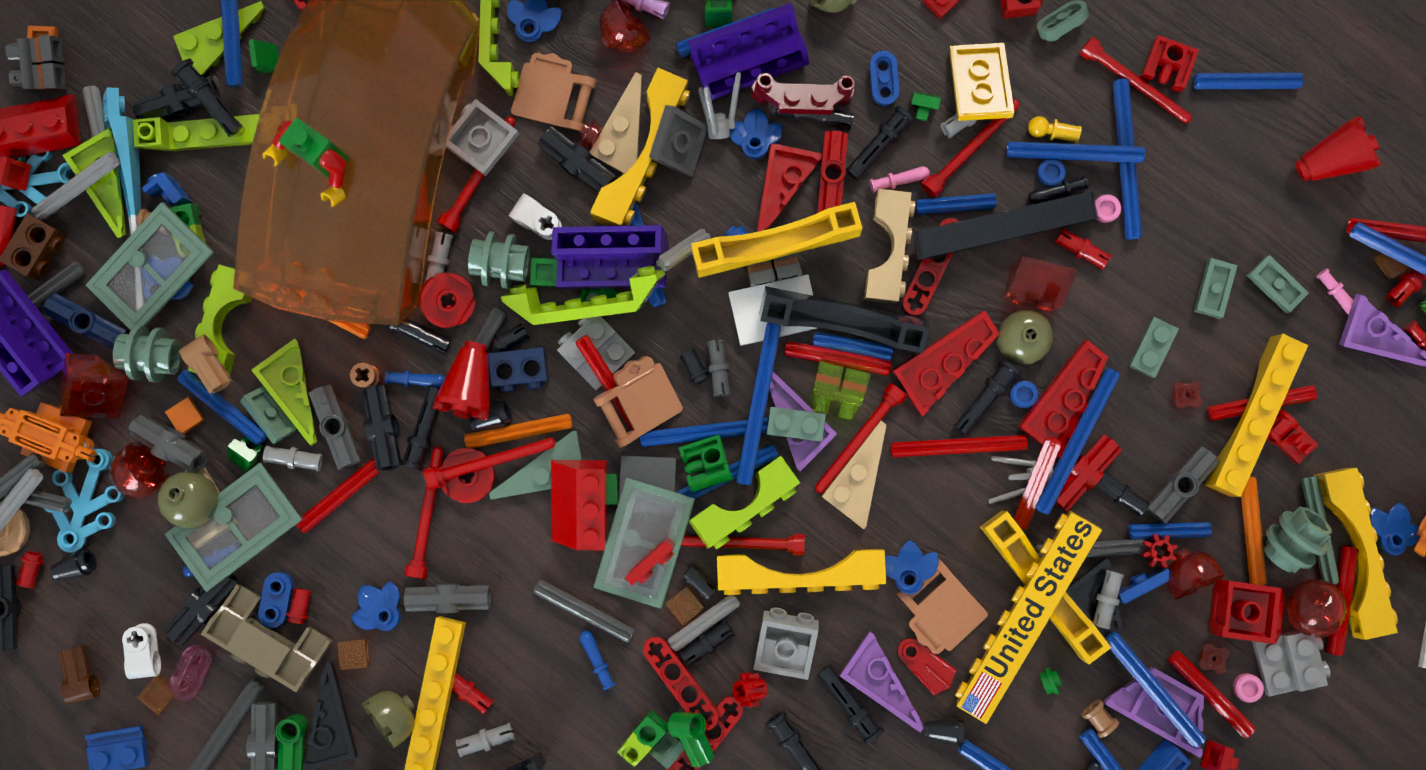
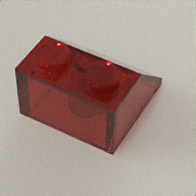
[1004,256,1077,311]
[58,353,128,418]

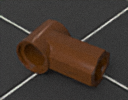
[58,645,100,705]

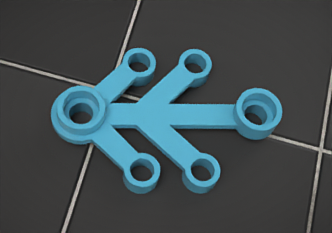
[0,151,76,219]
[44,449,125,553]

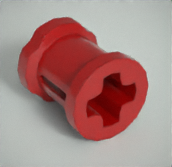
[1267,409,1299,446]

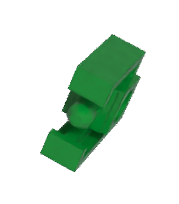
[679,435,733,492]

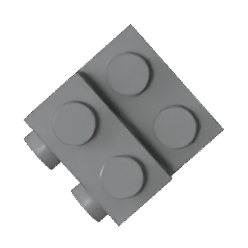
[441,99,519,176]
[557,316,636,391]
[753,608,819,680]
[1252,628,1331,697]

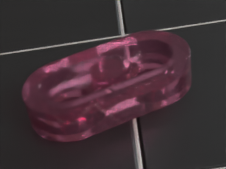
[168,645,212,701]

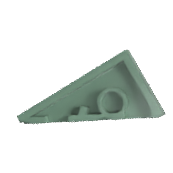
[489,431,582,500]

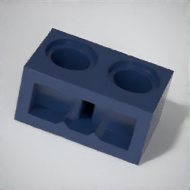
[488,347,550,392]

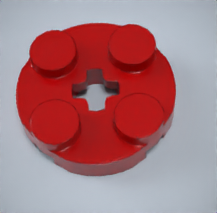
[418,272,475,328]
[441,448,495,503]

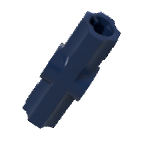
[43,293,130,350]

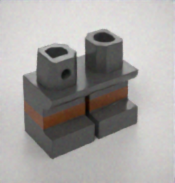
[5,35,67,90]
[747,253,802,287]

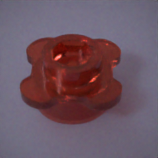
[579,119,603,147]
[1173,381,1202,409]
[1198,643,1230,674]

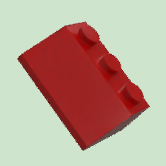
[0,94,81,159]
[551,460,607,551]

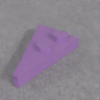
[1339,294,1426,367]
[769,372,837,472]
[839,631,923,733]

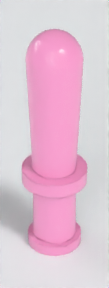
[869,166,930,193]
[1316,268,1354,316]

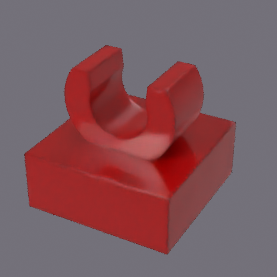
[0,157,31,191]
[1277,425,1318,464]
[1200,740,1240,770]

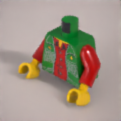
[262,118,350,207]

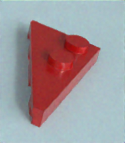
[756,143,822,232]

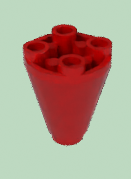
[1295,116,1381,181]
[433,341,490,420]

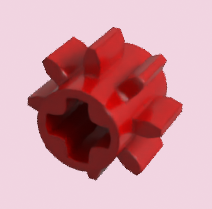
[1141,534,1178,568]
[733,672,767,708]

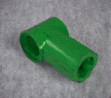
[668,712,714,767]
[275,713,309,770]

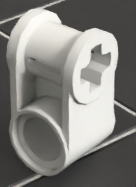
[508,193,562,240]
[122,623,161,679]

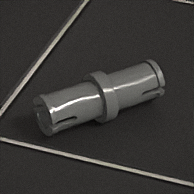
[707,340,731,397]

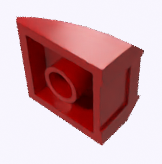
[1208,579,1285,644]

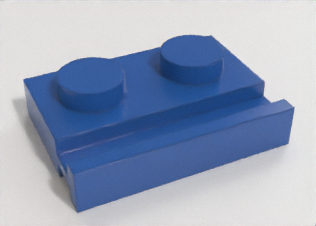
[85,725,149,770]

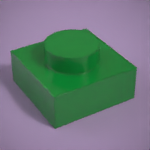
[530,258,557,287]

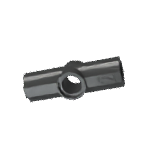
[309,384,362,470]
[128,415,208,473]
[1146,446,1220,524]
[404,583,491,613]
[246,701,278,770]

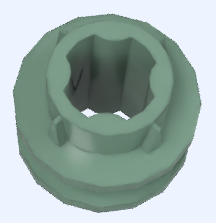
[468,231,530,289]
[113,325,182,383]
[1264,506,1332,573]

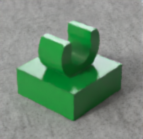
[910,91,941,121]
[227,437,262,472]

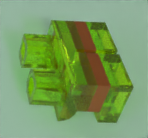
[811,361,871,420]

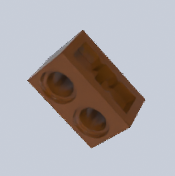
[0,213,67,280]

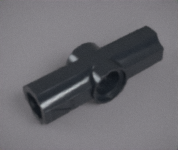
[132,76,220,120]
[537,126,616,193]
[362,385,402,472]
[0,565,21,651]
[164,573,240,646]

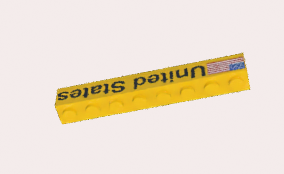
[954,510,1102,724]

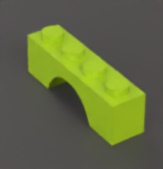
[188,265,259,376]
[688,456,800,549]

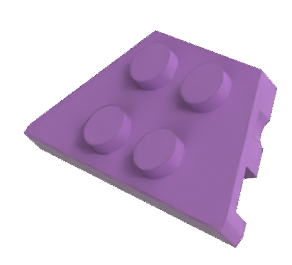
[1103,667,1204,758]

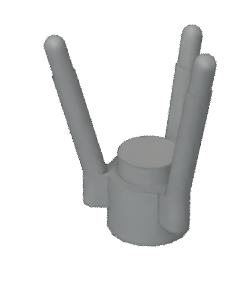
[698,72,741,139]
[988,456,1053,504]

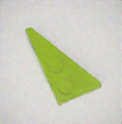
[173,1,266,76]
[63,128,127,238]
[252,339,317,447]

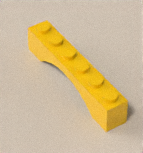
[590,68,690,226]
[691,202,862,278]
[1204,334,1308,497]
[1314,468,1398,640]
[980,510,1111,664]
[717,549,886,595]

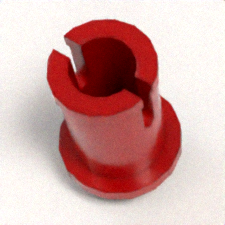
[16,551,44,588]
[286,588,312,624]

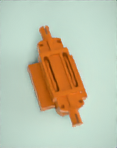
[0,402,97,473]

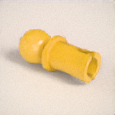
[1028,116,1082,143]

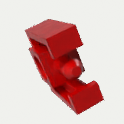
[1140,35,1199,93]

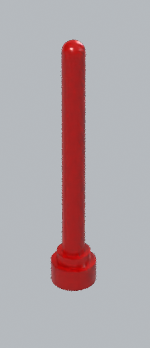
[1079,36,1192,123]
[920,99,1020,198]
[437,117,516,233]
[815,383,907,494]
[423,438,556,490]
[404,446,443,579]
[681,534,805,556]

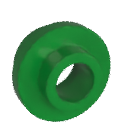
[1039,667,1063,695]

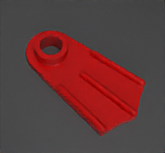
[897,638,957,696]

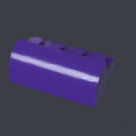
[688,3,809,100]
[551,225,669,289]
[0,269,77,397]

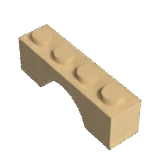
[863,189,915,305]

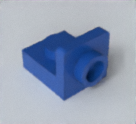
[142,172,192,206]

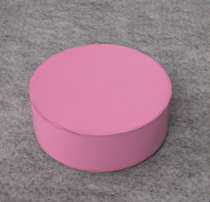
[1095,195,1121,223]
[1232,673,1264,703]

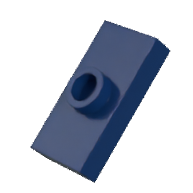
[1117,567,1173,604]

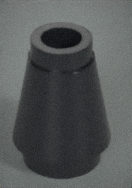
[469,401,512,432]
[51,549,97,580]
[924,717,964,745]

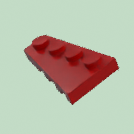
[892,311,1000,417]
[1018,340,1108,460]

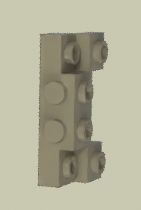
[201,584,333,692]

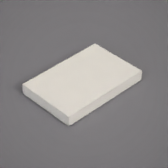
[728,274,819,346]

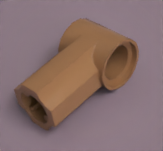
[179,334,232,394]

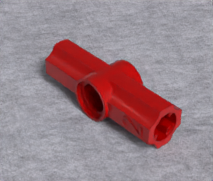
[817,131,848,213]
[1055,434,1122,512]

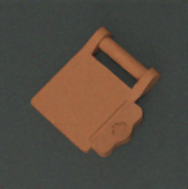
[511,53,597,133]
[593,356,683,448]
[896,559,988,654]

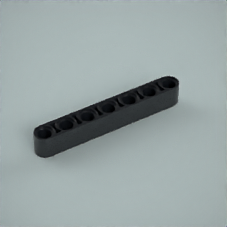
[912,192,1099,260]

